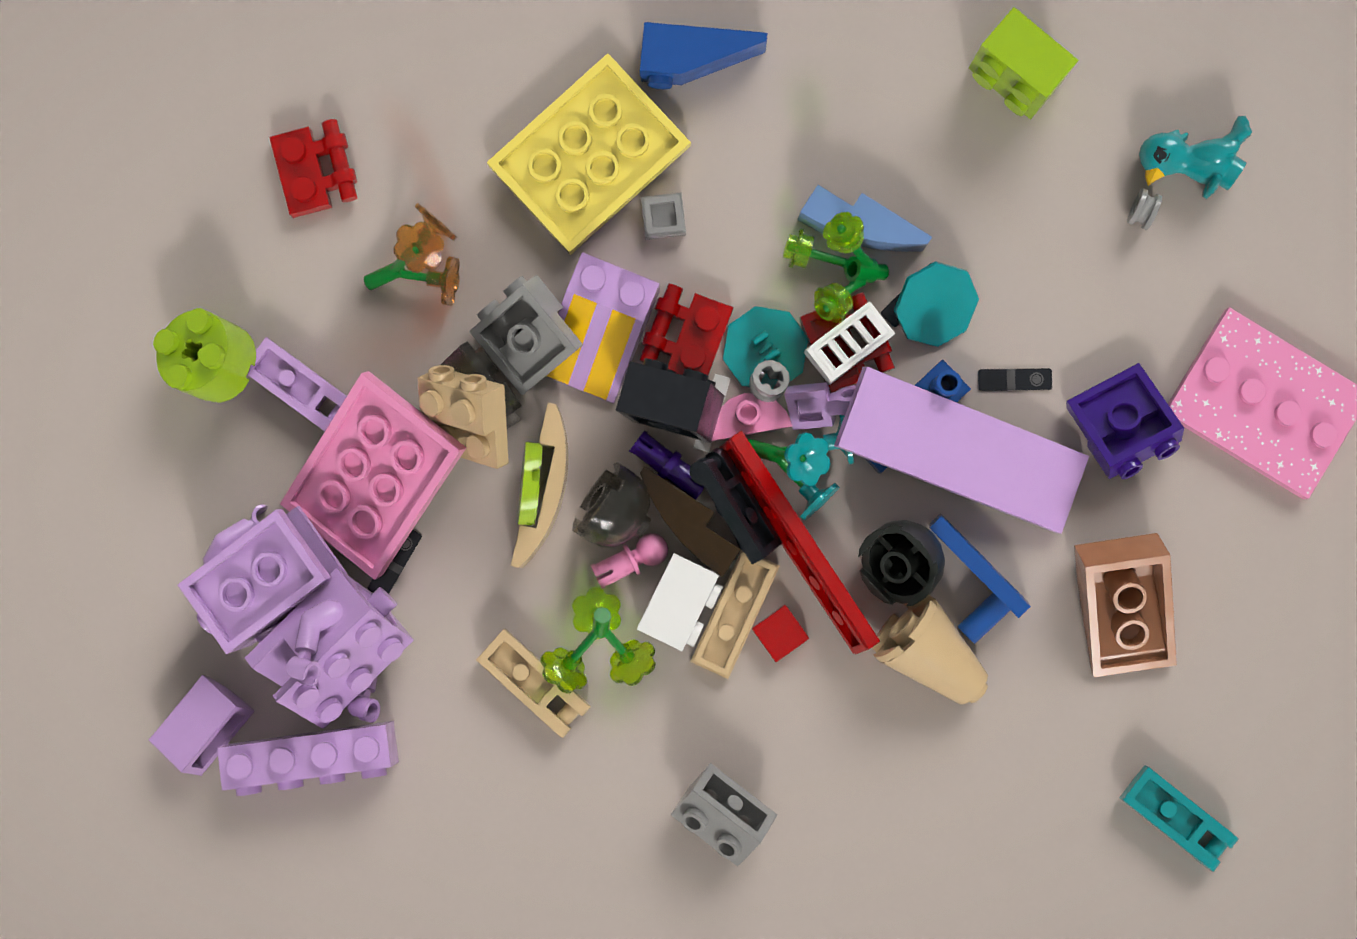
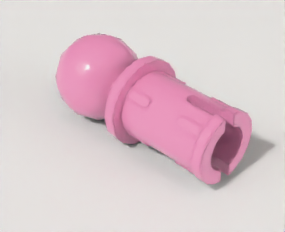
[590,533,668,589]

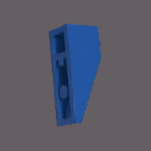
[640,22,768,90]

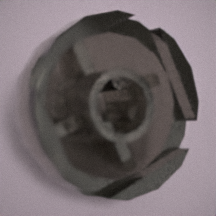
[572,462,651,548]

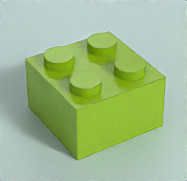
[969,7,1079,120]

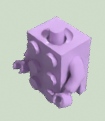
[178,504,347,654]
[245,567,414,729]

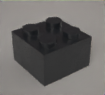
[616,358,725,443]

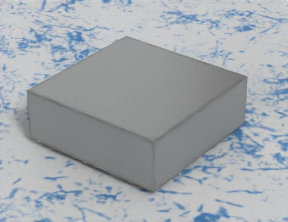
[641,192,686,240]

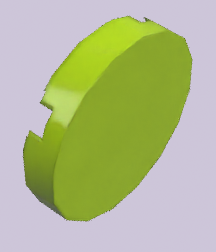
[518,442,542,526]

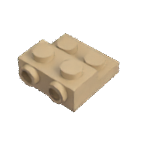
[417,365,509,469]

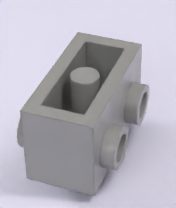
[671,763,777,867]

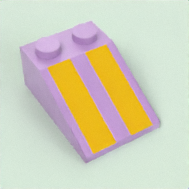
[546,252,660,404]

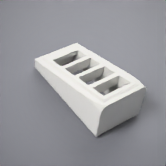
[804,301,895,385]

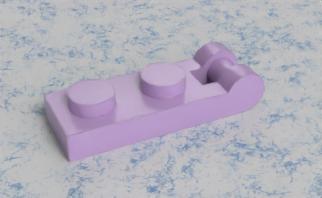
[247,337,347,431]

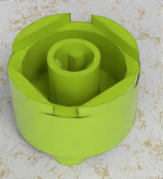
[153,308,256,403]

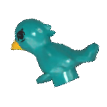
[1139,116,1252,199]

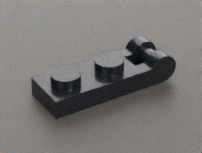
[690,448,783,564]

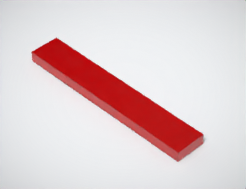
[719,431,881,655]

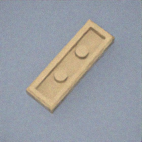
[690,550,780,679]

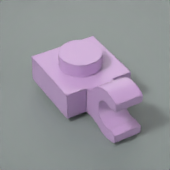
[784,382,856,430]

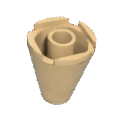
[872,595,988,705]

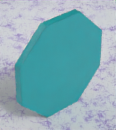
[894,261,979,347]
[723,306,808,389]

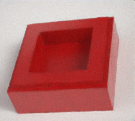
[751,605,810,662]

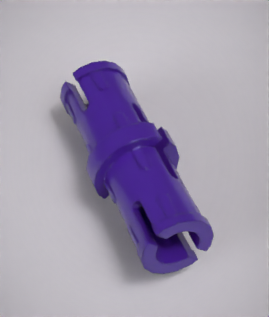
[629,430,704,500]

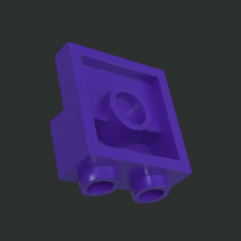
[1066,363,1184,479]

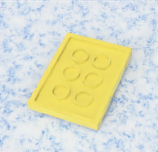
[486,53,691,255]

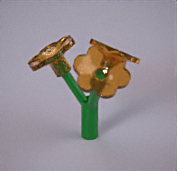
[364,203,460,306]

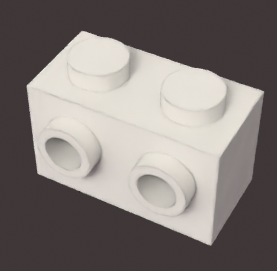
[637,553,723,651]

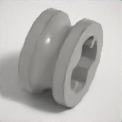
[1127,188,1162,230]
[749,360,790,402]

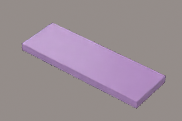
[834,367,1089,534]

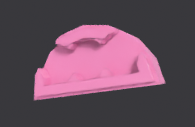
[712,393,792,442]

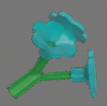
[748,415,854,521]

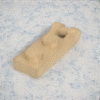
[476,628,591,738]

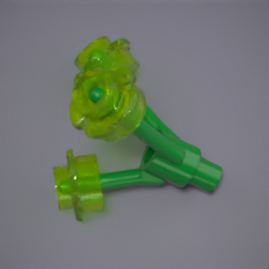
[782,212,889,323]

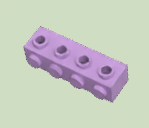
[217,721,399,796]

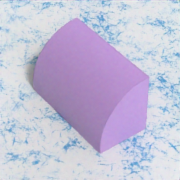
[149,675,254,776]

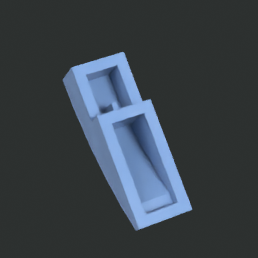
[798,185,932,252]

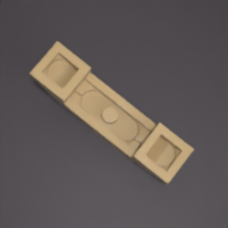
[511,402,569,568]

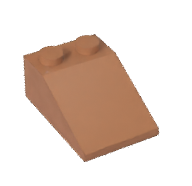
[1074,533,1177,677]

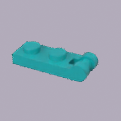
[1119,765,1239,872]

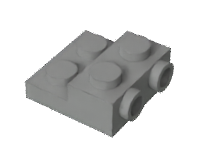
[469,275,583,395]

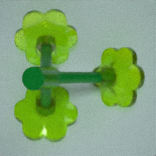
[540,587,656,694]

